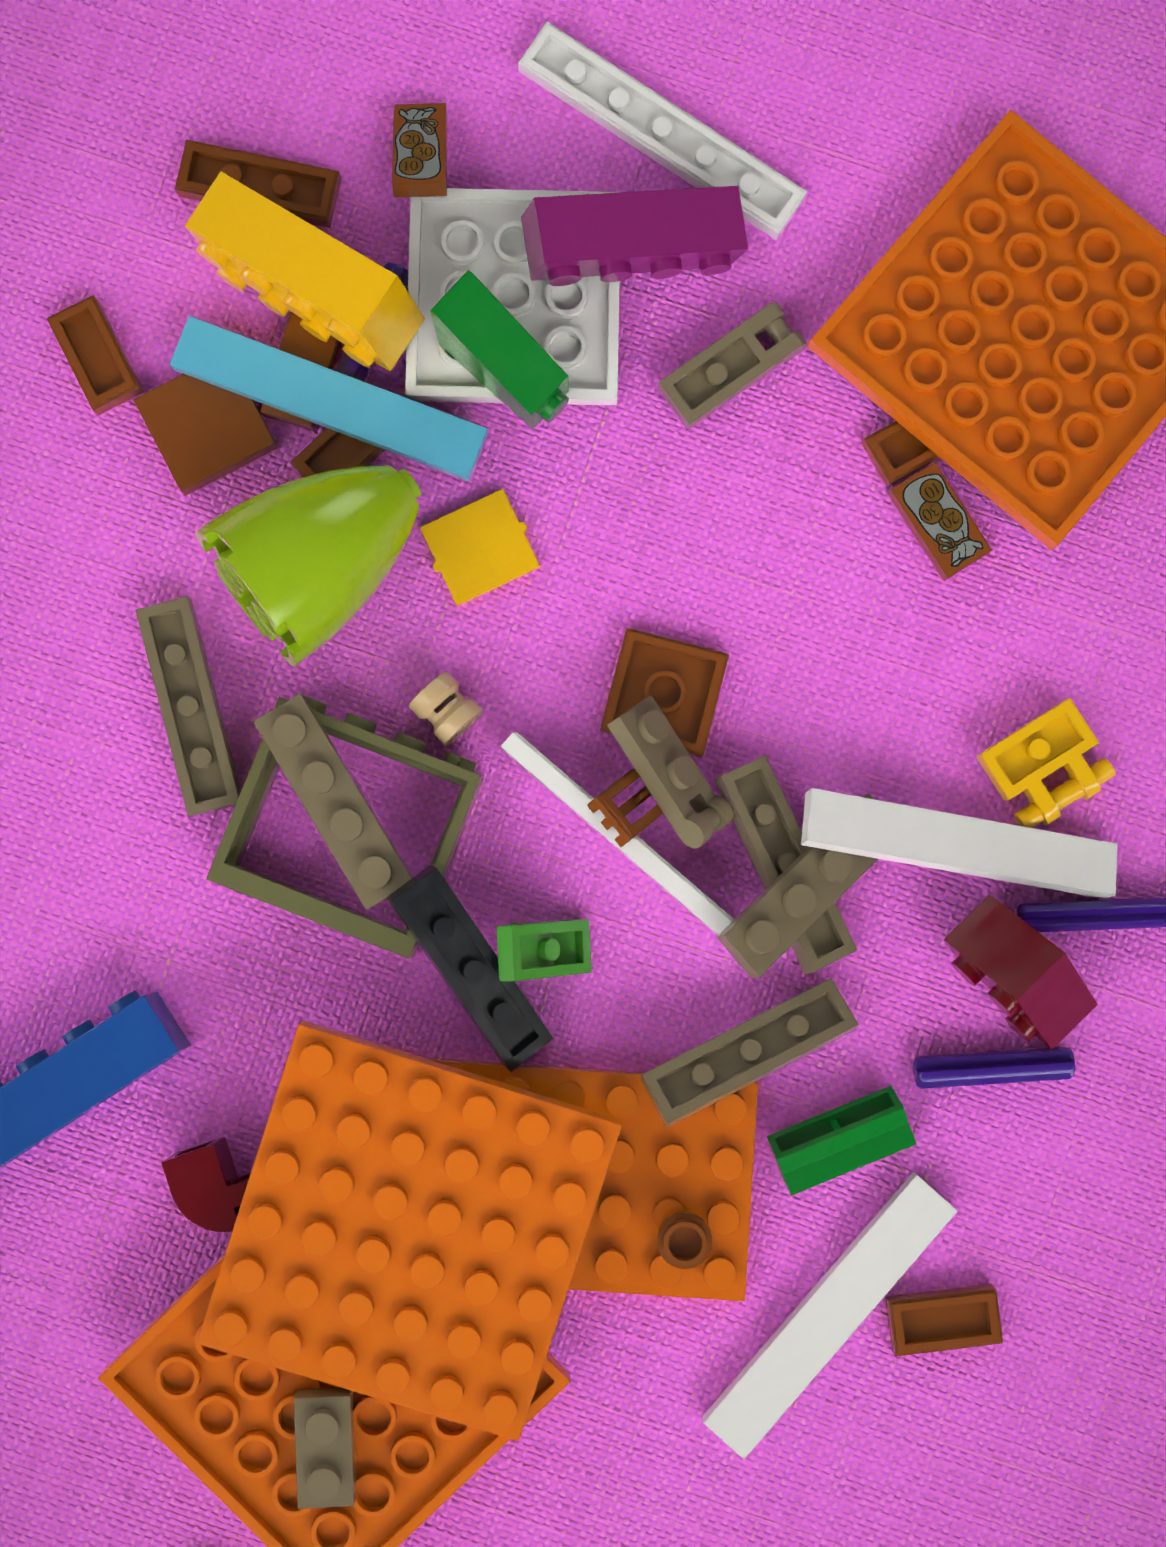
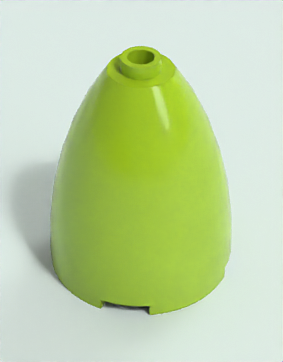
[195,466,422,666]

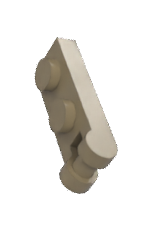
[658,301,808,430]
[607,695,734,849]

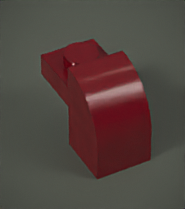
[161,1136,251,1232]

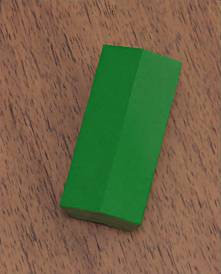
[767,1086,917,1196]

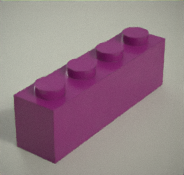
[521,186,748,286]

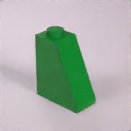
[430,270,569,429]

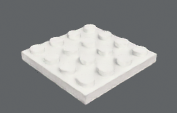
[405,188,620,405]

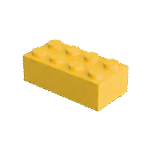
[185,171,425,372]

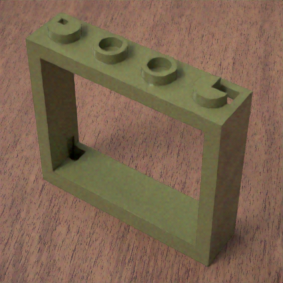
[206,694,484,959]

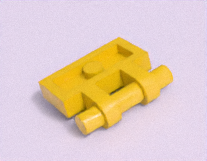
[976,698,1116,828]

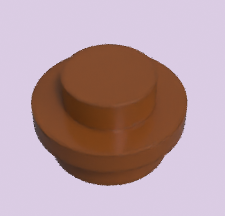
[657,1211,712,1269]

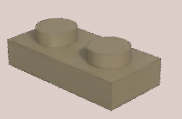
[294,1388,356,1509]

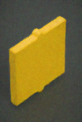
[420,489,540,607]

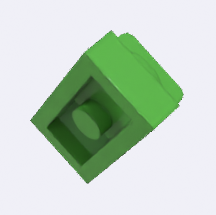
[497,919,592,981]

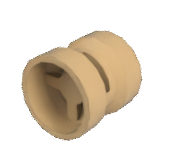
[408,671,484,746]

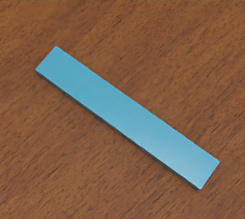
[169,316,488,482]

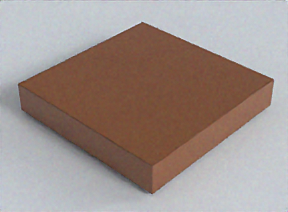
[133,374,278,496]
[600,628,729,758]

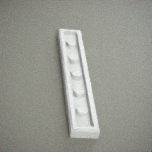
[518,22,807,241]
[500,732,734,935]
[801,788,1117,899]
[702,1172,958,1459]

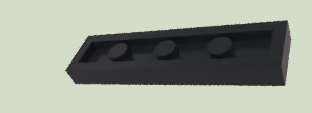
[386,865,554,1072]

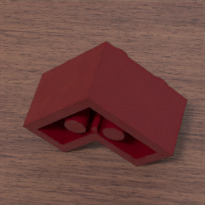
[943,894,1098,1050]

